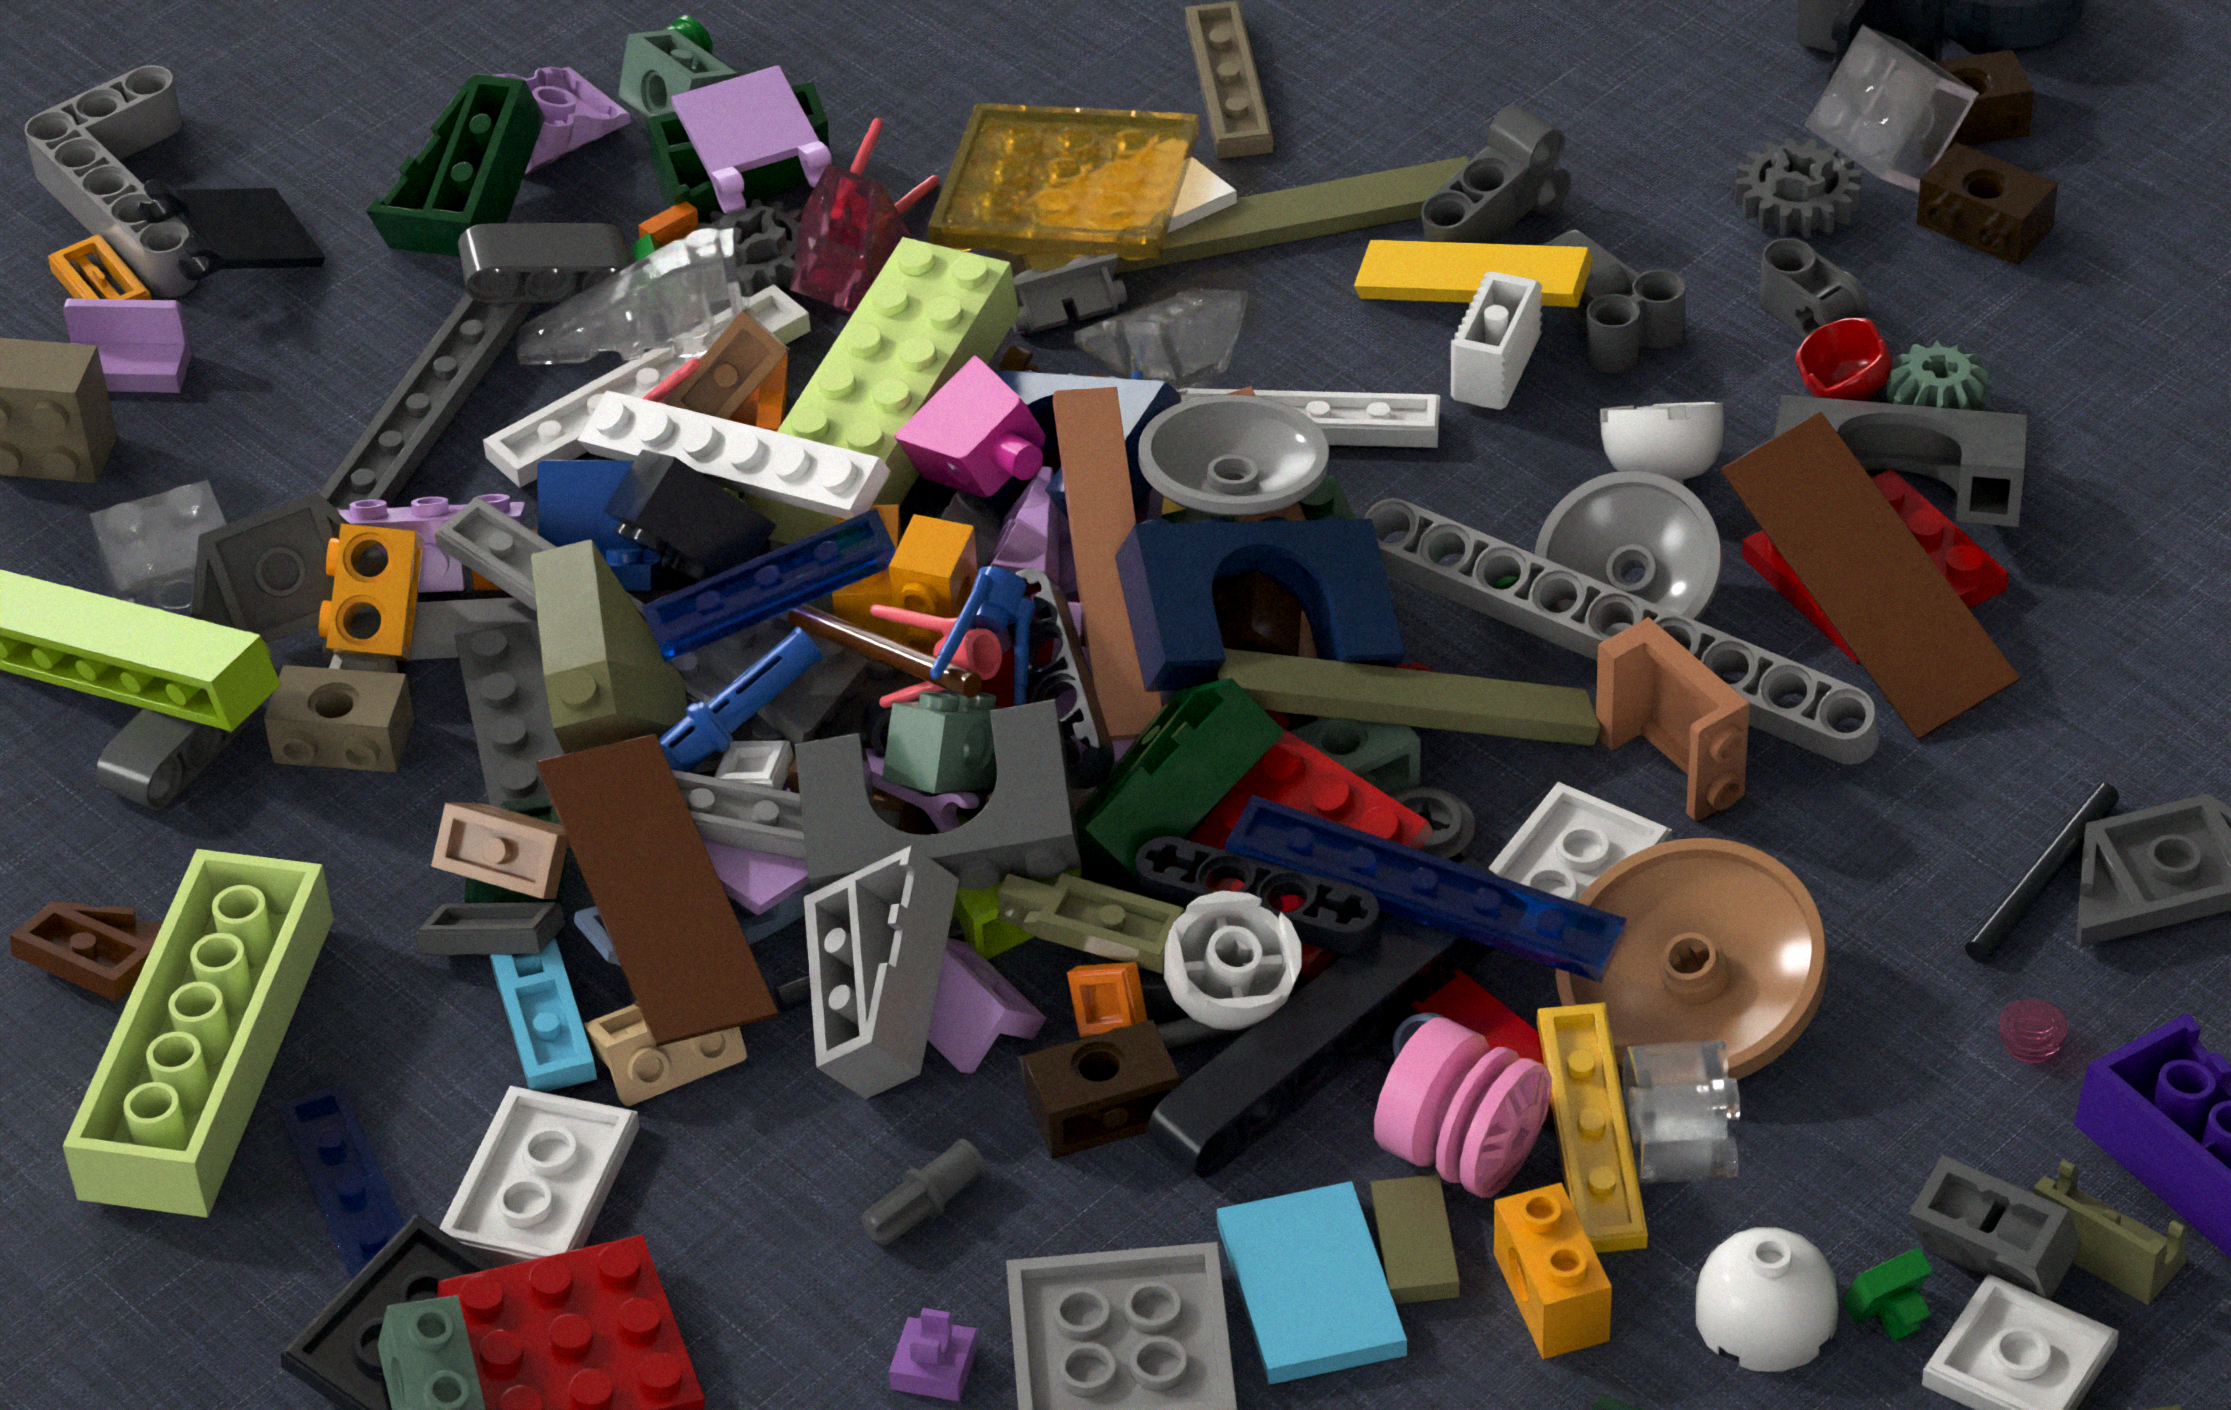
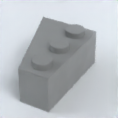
[804,845,959,1099]

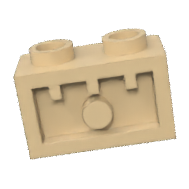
[583,1004,747,1106]

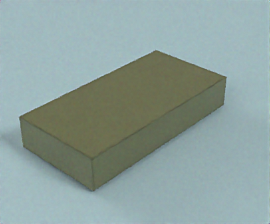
[1370,1174,1460,1304]

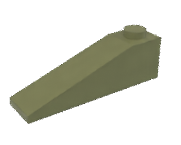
[531,539,689,755]

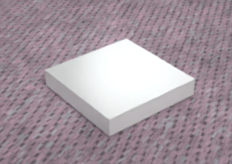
[1922,1273,2119,1410]

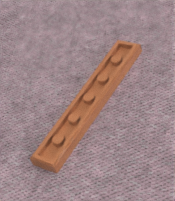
[1053,387,1162,741]

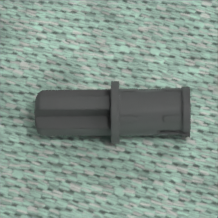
[860,1139,987,1245]

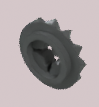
[1390,787,1475,873]

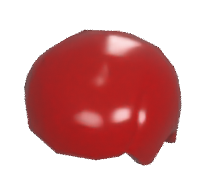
[1795,318,1893,401]

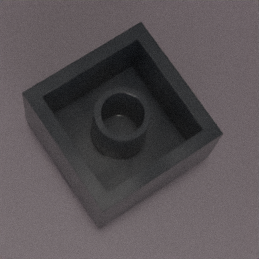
[603,449,777,590]

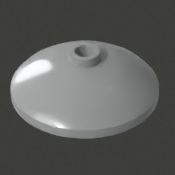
[1138,395,1329,518]
[1534,470,1723,637]

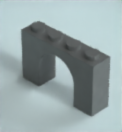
[1774,395,2028,527]
[795,699,1082,892]

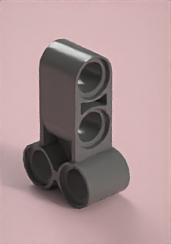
[1421,104,1571,244]
[1540,229,1686,374]

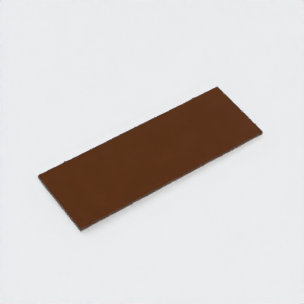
[1720,411,2020,741]
[537,734,778,1047]

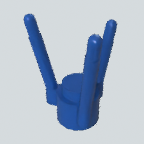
[930,566,1036,706]

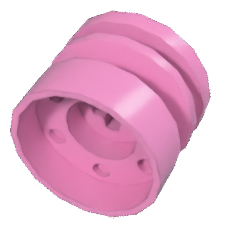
[1374,1017,1552,1198]

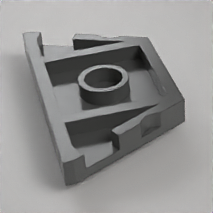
[189,492,388,644]
[654,592,869,748]
[2076,793,2231,947]

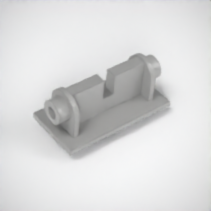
[1012,253,1127,335]

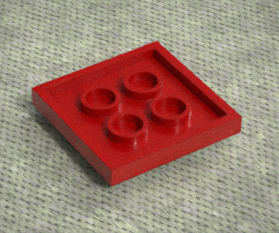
[1742,468,2008,664]
[1189,727,1434,983]
[438,1234,705,1410]

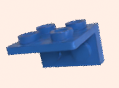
[537,460,662,591]

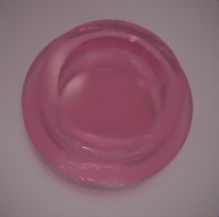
[1998,999,2068,1063]

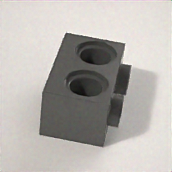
[1908,1155,2082,1301]

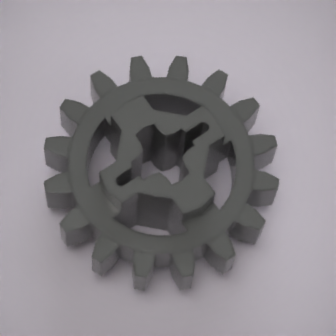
[1735,137,1862,238]
[690,199,818,299]

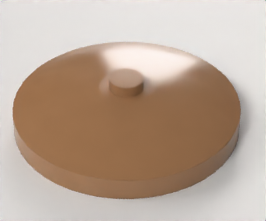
[1556,838,1829,1090]

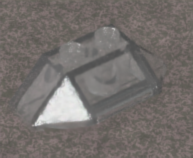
[1075,288,1248,396]

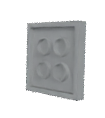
[1006,1242,1237,1410]

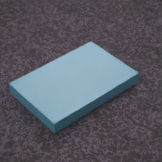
[1216,1181,1407,1385]

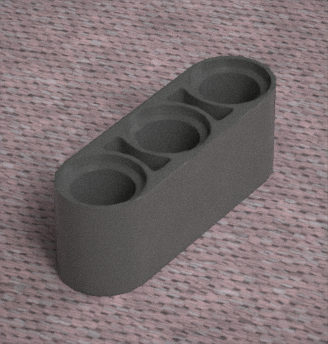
[458,223,634,303]
[96,708,258,811]

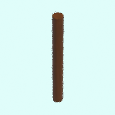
[788,602,982,698]

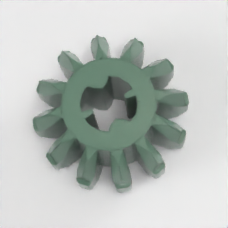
[1886,340,1991,411]

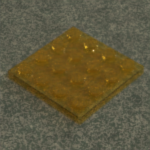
[928,103,1199,260]

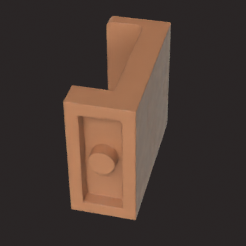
[1596,617,1750,822]

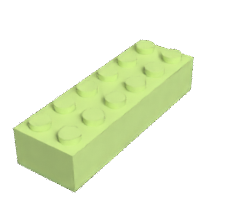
[744,237,1019,556]
[63,849,334,1218]

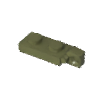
[997,873,1186,974]

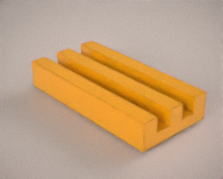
[48,234,152,300]

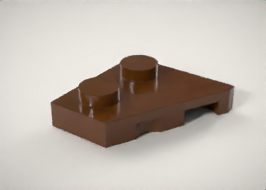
[10,901,163,1002]

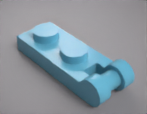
[490,938,597,1093]

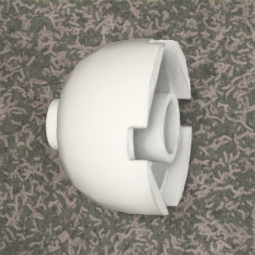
[1600,402,1724,485]
[1164,891,1302,1031]
[1696,1227,1838,1372]

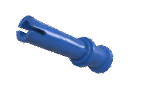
[658,627,824,773]

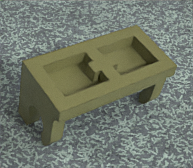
[2033,1159,2188,1305]

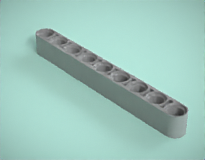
[1364,498,1880,765]

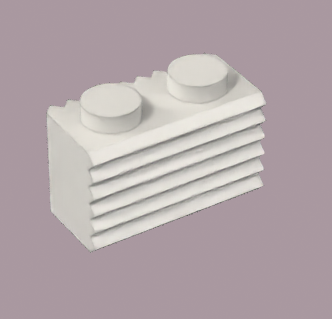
[1451,271,1543,410]

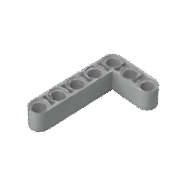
[24,65,198,298]

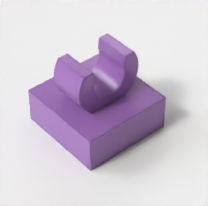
[889,1308,978,1402]

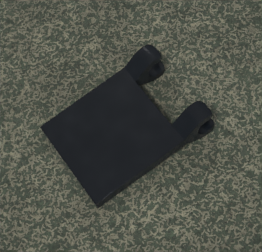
[136,179,325,280]

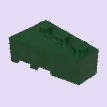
[366,73,546,257]
[1075,678,1286,887]

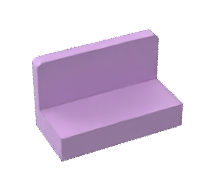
[63,299,192,393]
[927,937,1047,1074]

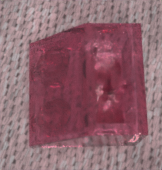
[790,164,914,313]

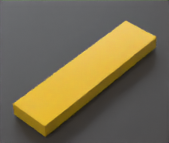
[1354,240,1594,307]
[1537,1002,1648,1253]

